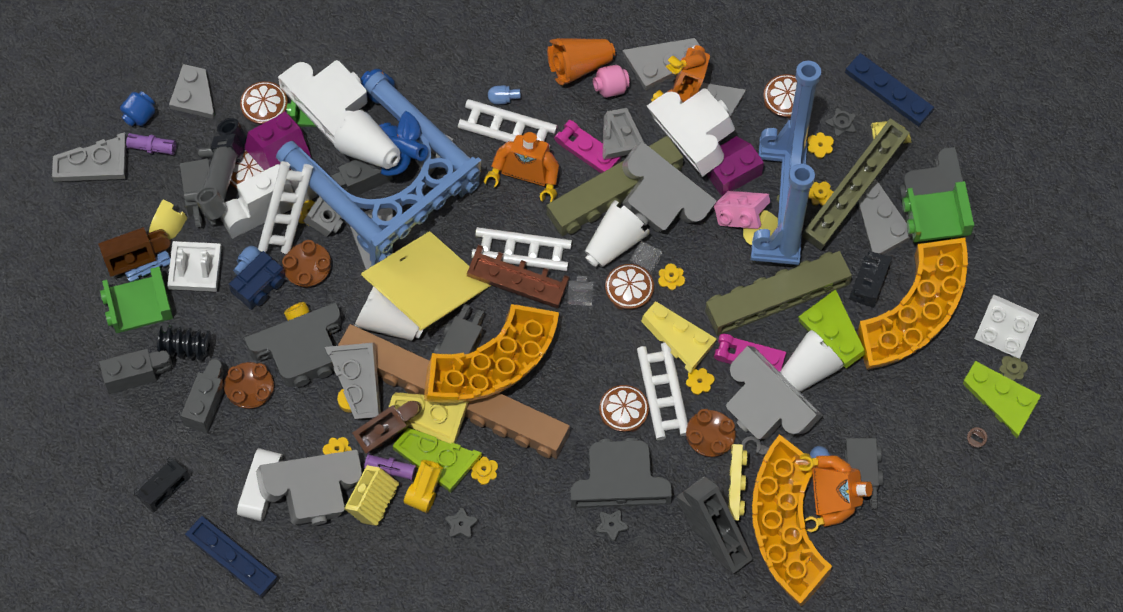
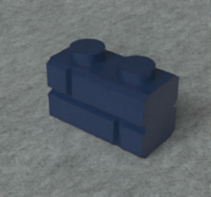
[229,251,285,310]

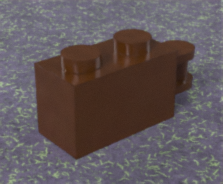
[98,227,170,277]
[352,401,422,453]

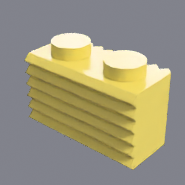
[344,465,399,526]

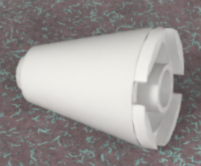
[334,110,400,169]
[585,200,650,268]
[355,286,423,341]
[780,330,844,392]

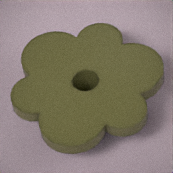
[999,356,1028,381]

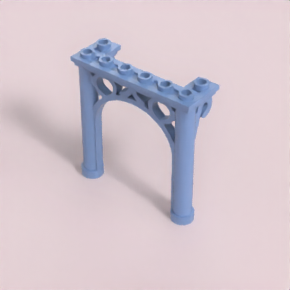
[751,61,821,265]
[276,72,481,266]

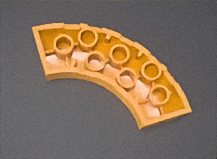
[857,238,968,370]
[424,304,559,403]
[752,434,832,606]

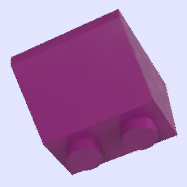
[245,112,311,171]
[706,136,764,196]

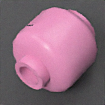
[593,65,630,98]

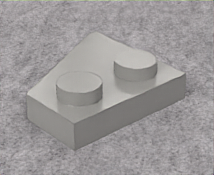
[169,64,214,119]
[602,108,643,159]

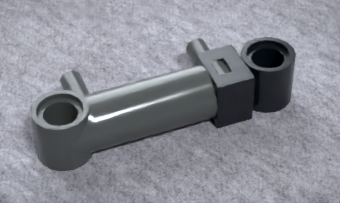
[184,118,247,220]

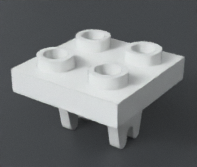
[167,241,222,292]
[974,295,1039,359]

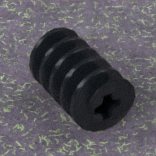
[157,325,211,361]

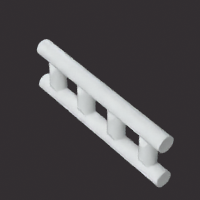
[458,99,558,149]
[258,161,313,254]
[472,227,572,271]
[637,343,688,440]

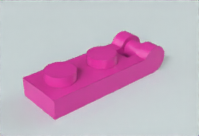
[554,120,621,173]
[714,334,786,372]

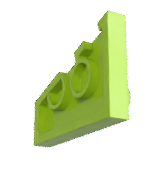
[798,289,865,368]
[963,361,1041,438]
[393,428,482,493]

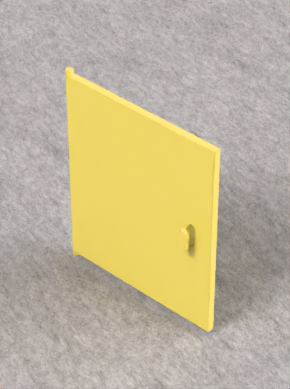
[361,231,491,331]

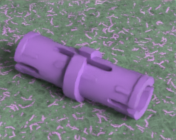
[126,133,177,155]
[364,454,417,480]

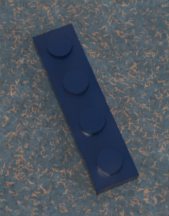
[845,53,934,127]
[185,516,278,598]

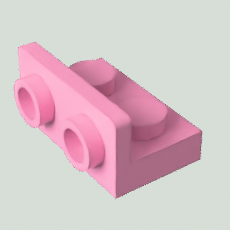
[714,191,770,229]

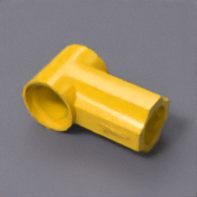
[404,460,443,513]

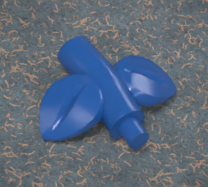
[381,111,428,176]

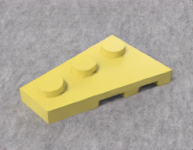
[641,301,717,374]
[389,392,469,444]
[728,444,747,520]

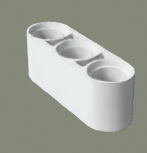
[237,448,283,522]

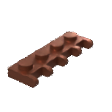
[467,245,569,308]

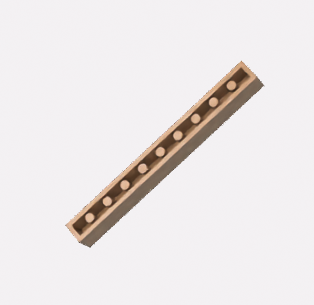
[338,324,570,459]

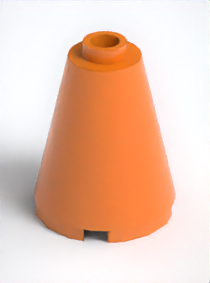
[547,38,615,85]

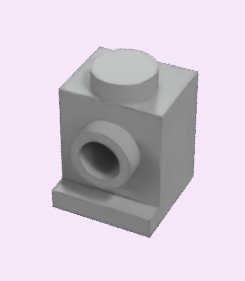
[303,196,343,237]

